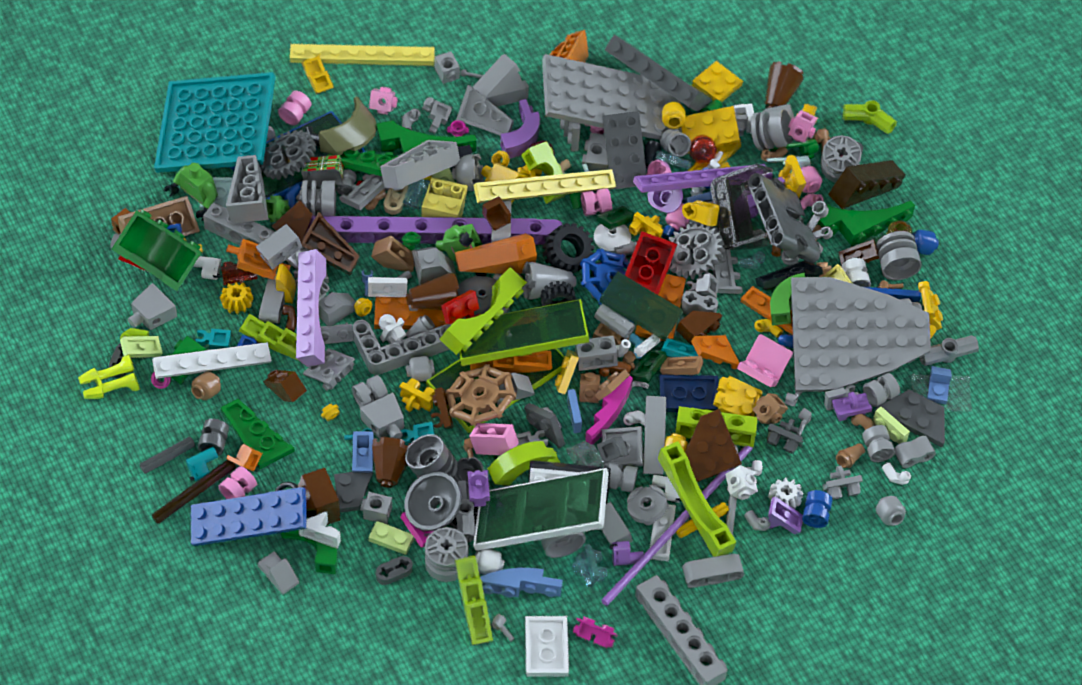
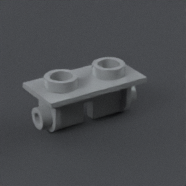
[320,322,353,344]

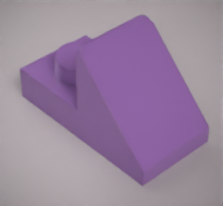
[768,497,803,535]

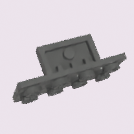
[602,111,647,189]

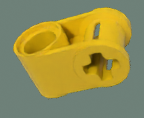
[682,200,719,226]

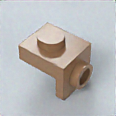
[579,372,600,403]

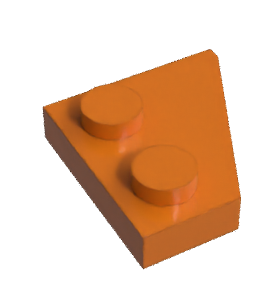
[691,335,739,369]

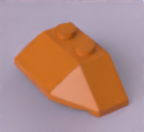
[550,30,589,63]

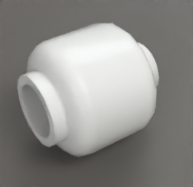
[475,549,504,575]

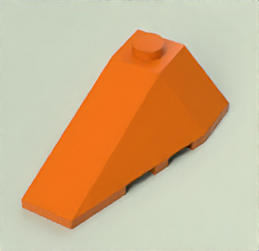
[455,233,537,274]

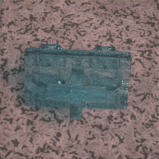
[402,179,430,211]
[572,545,608,587]

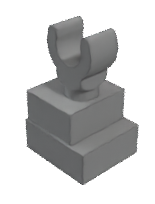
[685,273,719,298]

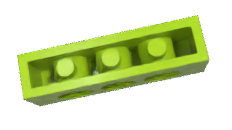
[675,406,757,447]

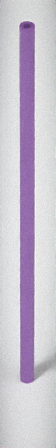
[601,446,753,606]

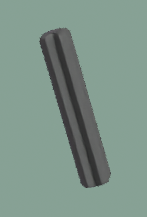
[140,437,195,474]

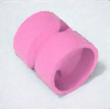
[278,91,312,126]
[581,188,612,216]
[218,466,257,499]

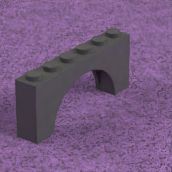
[604,35,712,113]

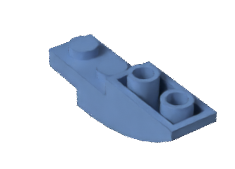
[480,568,563,597]

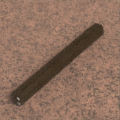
[152,459,236,524]

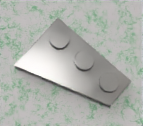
[456,85,514,135]

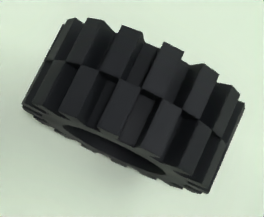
[540,281,576,317]

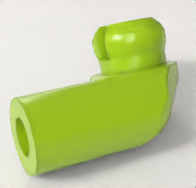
[120,328,149,340]

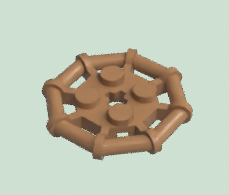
[445,364,517,426]

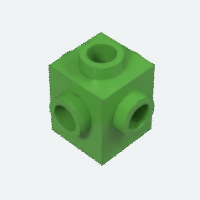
[266,196,290,222]

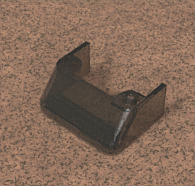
[710,164,773,251]

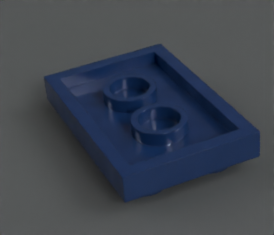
[659,375,718,412]

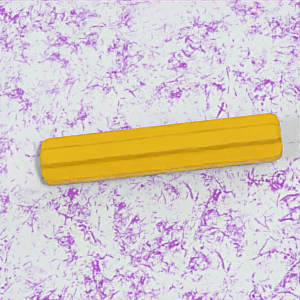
[676,502,729,538]

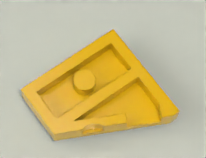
[555,350,579,394]

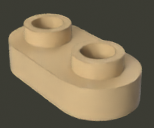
[384,185,409,215]

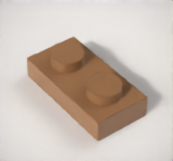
[660,356,703,375]
[594,369,630,401]

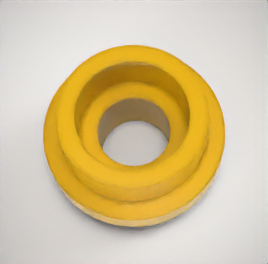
[492,151,510,167]
[354,298,372,317]
[321,404,340,421]

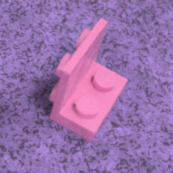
[737,334,793,387]

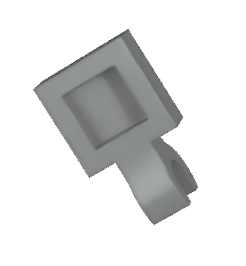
[428,100,452,134]
[824,385,859,411]

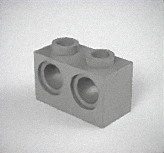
[575,336,618,371]

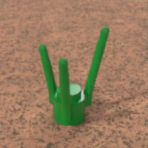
[770,139,818,159]

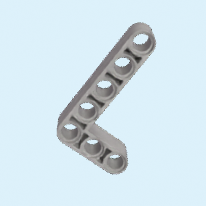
[353,320,451,375]

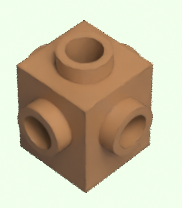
[752,393,788,424]

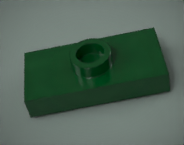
[596,206,635,230]

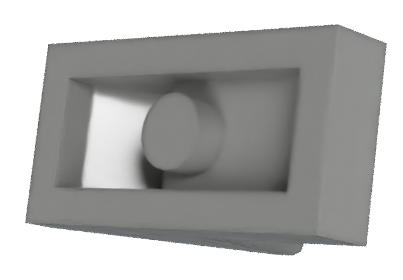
[497,372,535,405]
[258,552,299,595]

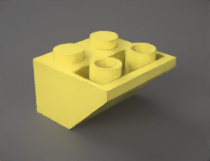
[422,178,468,218]

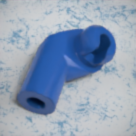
[284,184,301,209]

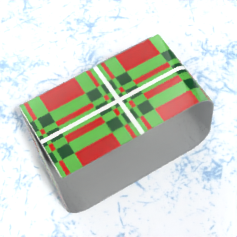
[301,155,344,187]

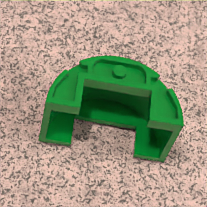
[111,209,202,291]

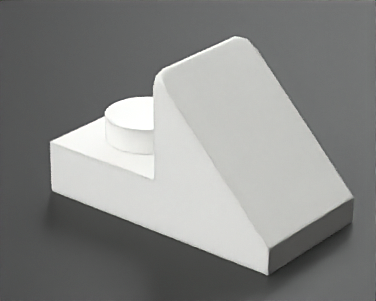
[299,512,341,548]

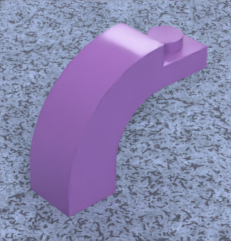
[500,99,540,159]

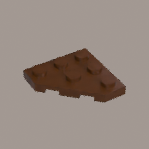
[685,409,742,483]

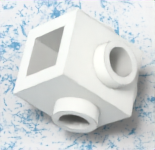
[725,465,758,500]

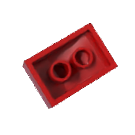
[622,231,677,297]

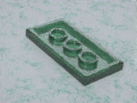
[599,271,684,341]

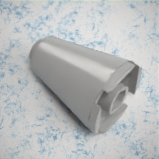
[522,262,576,300]

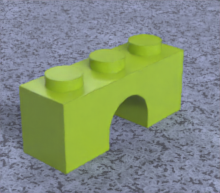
[521,141,567,204]

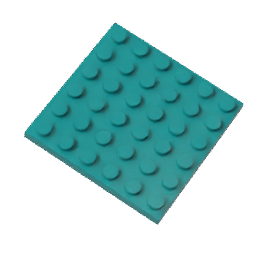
[154,72,276,173]

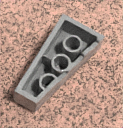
[380,140,460,190]

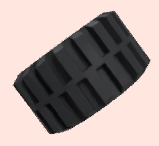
[542,223,595,273]

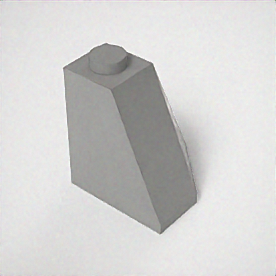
[473,54,529,107]
[412,247,457,285]

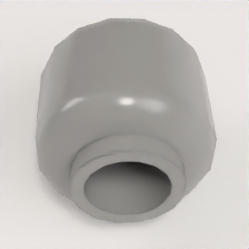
[405,356,435,382]
[876,496,906,526]

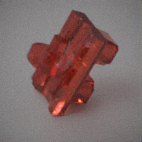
[221,261,258,285]

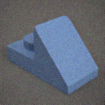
[927,366,952,405]
[352,431,373,473]

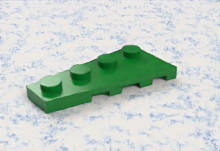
[327,150,403,177]
[221,399,295,469]

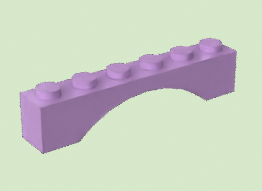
[296,249,326,367]

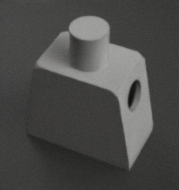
[128,283,177,330]
[360,393,404,439]

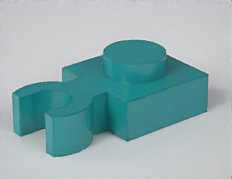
[196,329,231,349]
[401,422,435,446]

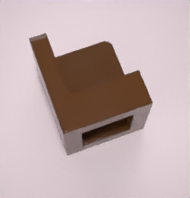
[483,196,511,230]

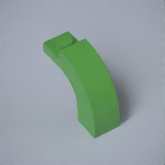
[770,273,805,326]

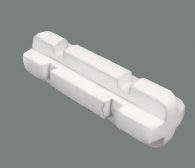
[634,334,660,357]

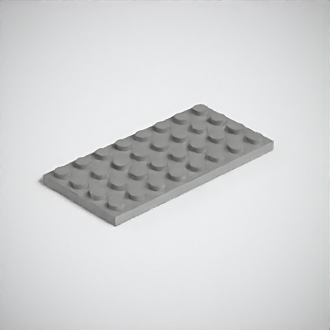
[542,54,682,140]

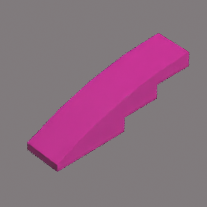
[585,376,633,446]

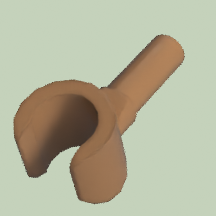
[877,281,904,289]
[622,351,636,371]
[463,438,474,458]

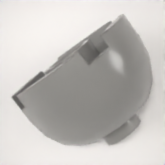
[452,154,484,191]

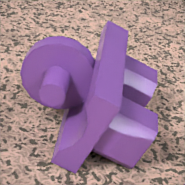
[832,392,872,421]
[467,470,490,507]

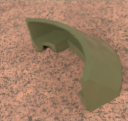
[319,96,377,155]

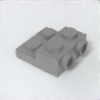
[560,119,580,151]

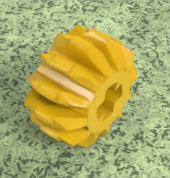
[220,282,253,315]

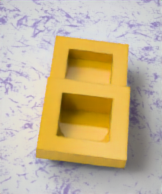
[302,56,334,94]
[275,264,296,304]

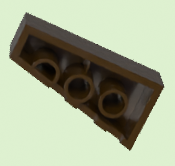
[828,160,906,209]

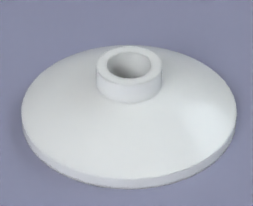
[594,224,631,253]

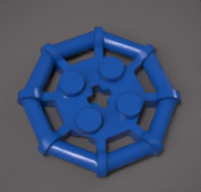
[580,248,644,311]

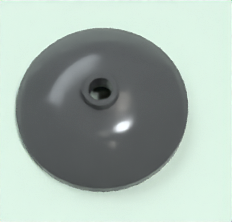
[457,276,509,326]
[405,472,462,531]

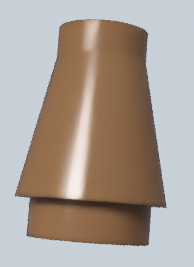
[836,443,865,468]

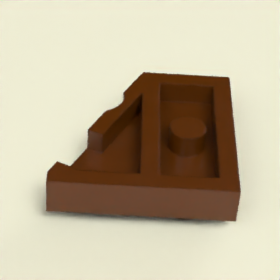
[272,200,313,242]

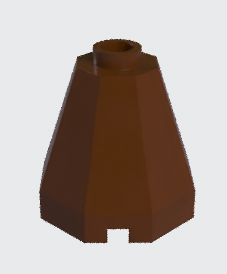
[372,437,411,488]

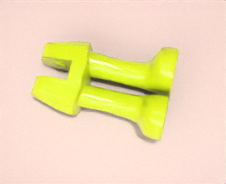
[78,355,140,399]

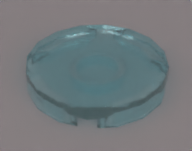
[655,151,692,169]

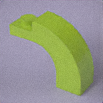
[487,441,560,486]

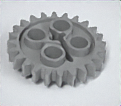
[668,222,725,280]

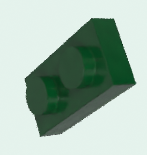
[630,349,667,383]

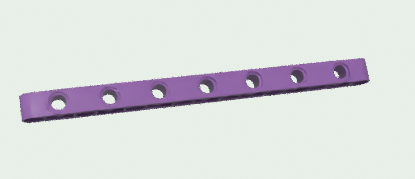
[307,216,562,245]

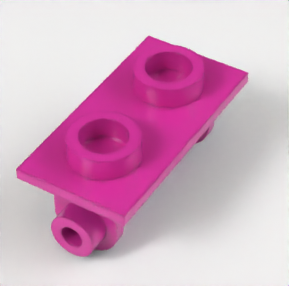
[573,617,618,648]

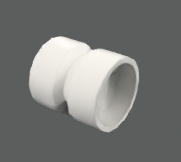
[841,258,871,287]

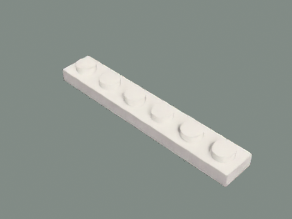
[152,342,271,379]

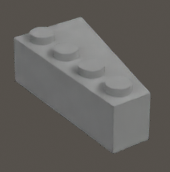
[226,155,269,223]

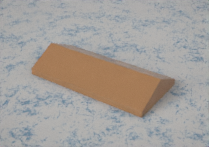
[118,196,200,236]

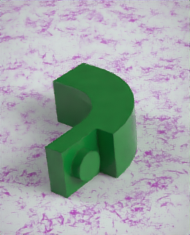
[281,517,338,575]

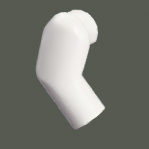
[623,410,645,426]
[882,463,911,485]

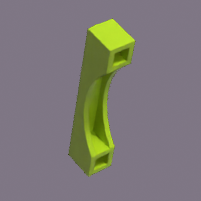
[439,267,527,355]
[658,441,736,557]

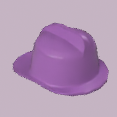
[648,189,683,213]

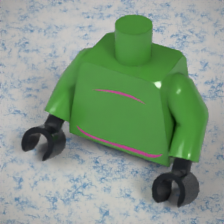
[164,162,218,221]
[436,224,487,276]

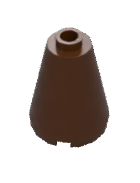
[765,61,804,109]
[406,273,460,310]

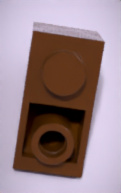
[676,311,722,345]
[263,370,307,402]

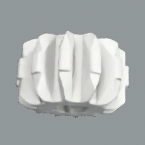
[768,478,803,509]

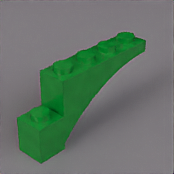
[376,120,477,155]
[812,200,915,246]

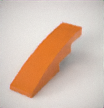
[470,347,552,373]

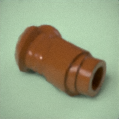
[599,361,632,377]

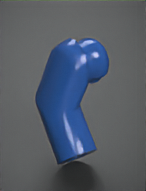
[778,334,793,348]

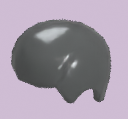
[453,457,484,482]

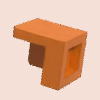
[226,444,263,471]

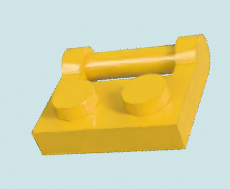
[778,155,806,199]
[918,281,943,330]

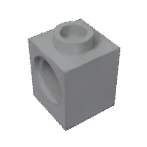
[435,52,460,84]
[360,492,392,524]

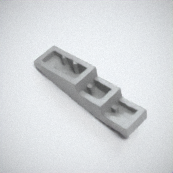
[643,396,666,475]

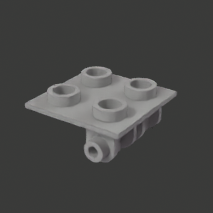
[303,348,355,391]

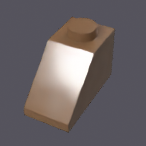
[371,236,415,272]

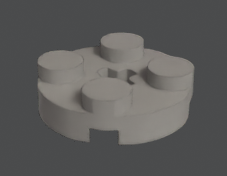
[627,485,668,525]

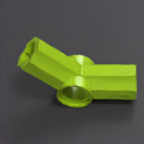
[843,100,897,134]

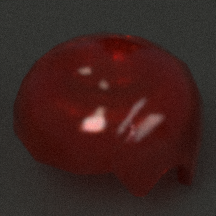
[689,134,717,164]

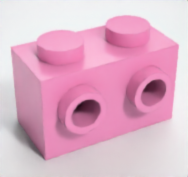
[469,423,519,455]

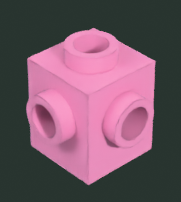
[369,87,398,114]
[788,110,817,143]

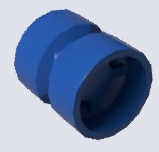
[802,490,833,528]

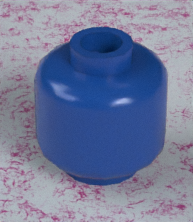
[912,229,939,255]

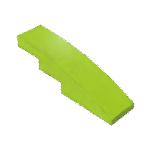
[239,314,298,360]
[455,556,493,645]

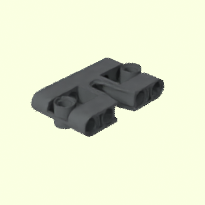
[748,173,820,263]

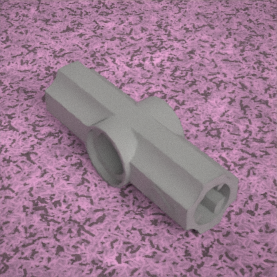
[919,335,979,366]
[456,480,475,542]

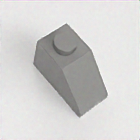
[318,292,356,326]

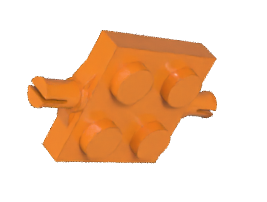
[226,239,290,280]

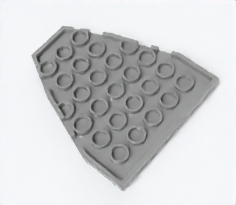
[791,277,931,392]

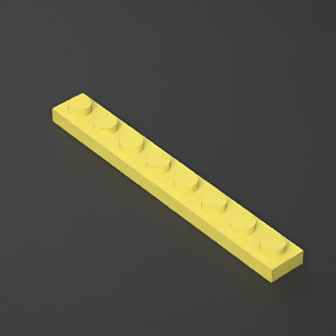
[290,44,435,66]
[474,169,616,203]

